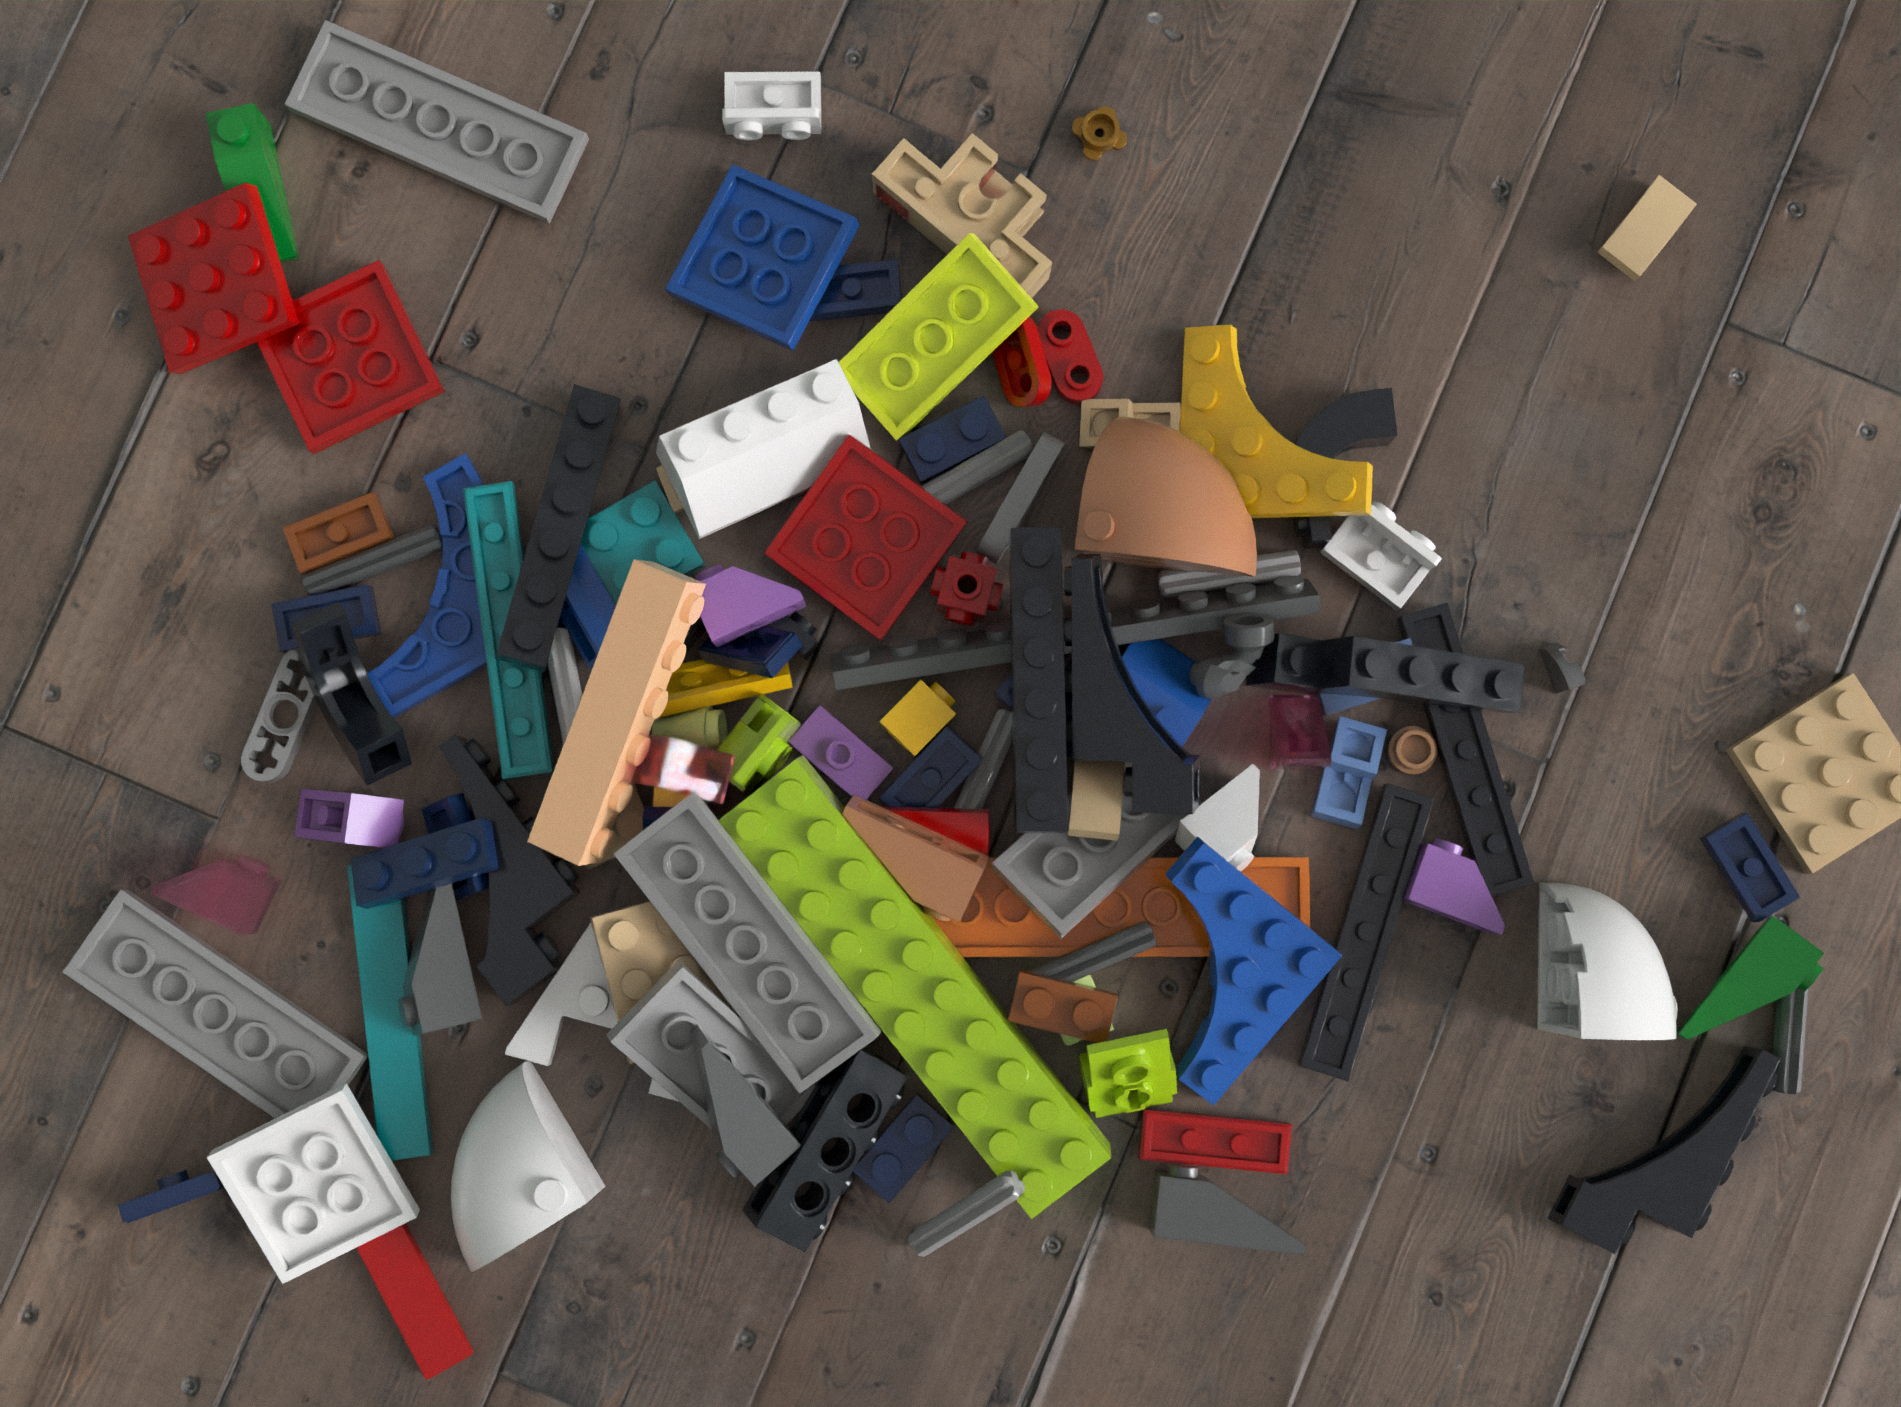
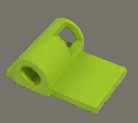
[706,693,801,794]
[1078,1029,1177,1118]

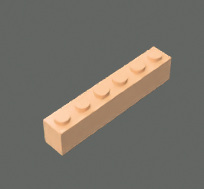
[527,559,706,866]

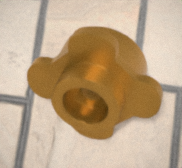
[1072,106,1127,161]

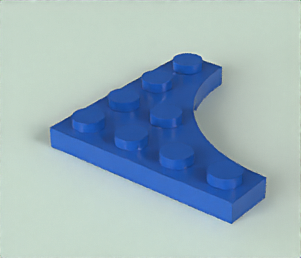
[367,453,563,718]
[1165,836,1343,1106]

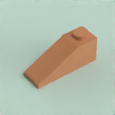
[842,795,989,922]

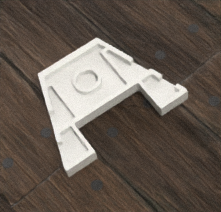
[505,923,679,1102]

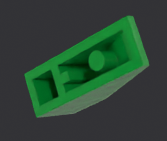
[205,103,299,263]
[1676,915,1824,1040]

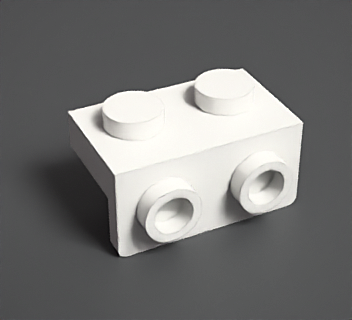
[722,72,821,140]
[1320,501,1442,611]

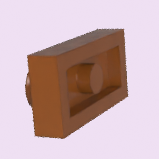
[282,492,395,574]
[1008,969,1118,1043]

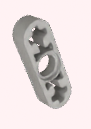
[976,432,1066,565]
[241,649,318,783]

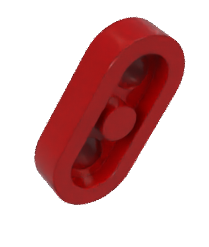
[1037,309,1103,405]
[992,316,1051,407]

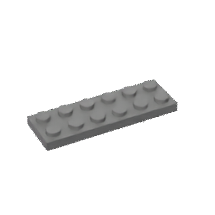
[284,20,589,224]
[613,791,881,1094]
[63,889,368,1118]

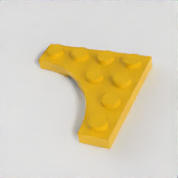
[1180,324,1373,518]

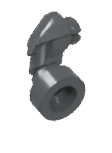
[1189,613,1274,699]

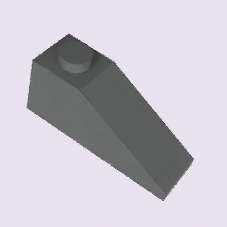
[398,883,482,1036]
[690,1025,801,1187]
[1149,1163,1305,1255]

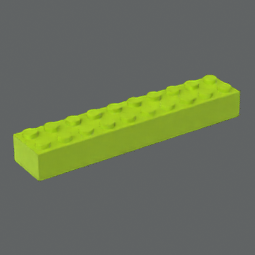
[718,755,1111,1219]

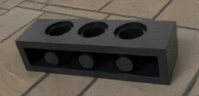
[742,1047,908,1252]

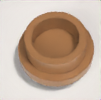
[1387,726,1437,775]

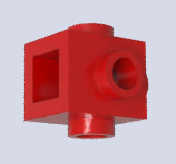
[930,552,1003,626]

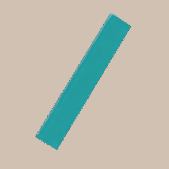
[463,481,554,780]
[347,865,434,1160]

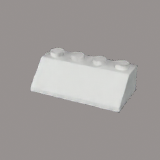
[656,359,871,539]

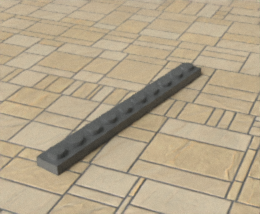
[831,576,1321,690]

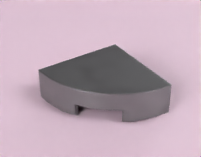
[1539,643,1586,694]

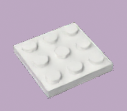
[207,1083,420,1284]

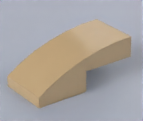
[1597,175,1697,281]
[1079,399,1182,450]
[1068,760,1125,841]

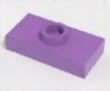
[788,705,894,800]

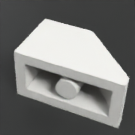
[1175,764,1260,871]

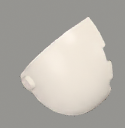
[1537,882,1678,1040]
[451,1060,606,1272]

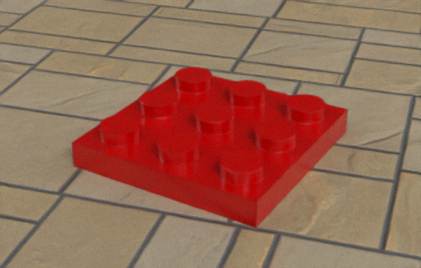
[127,182,299,374]
[257,260,445,454]
[764,435,969,640]

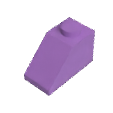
[695,565,807,647]
[294,789,404,848]
[1403,838,1505,935]

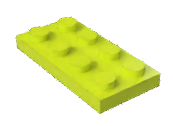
[838,233,1039,441]

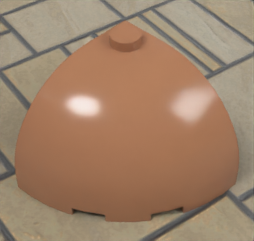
[1074,417,1257,577]

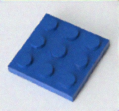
[665,164,860,351]

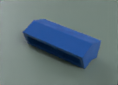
[560,543,616,670]

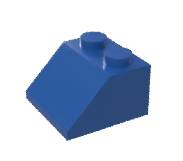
[1121,638,1211,747]

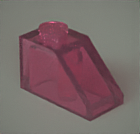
[151,855,282,935]

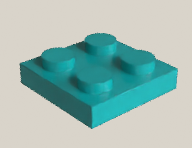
[581,480,706,605]

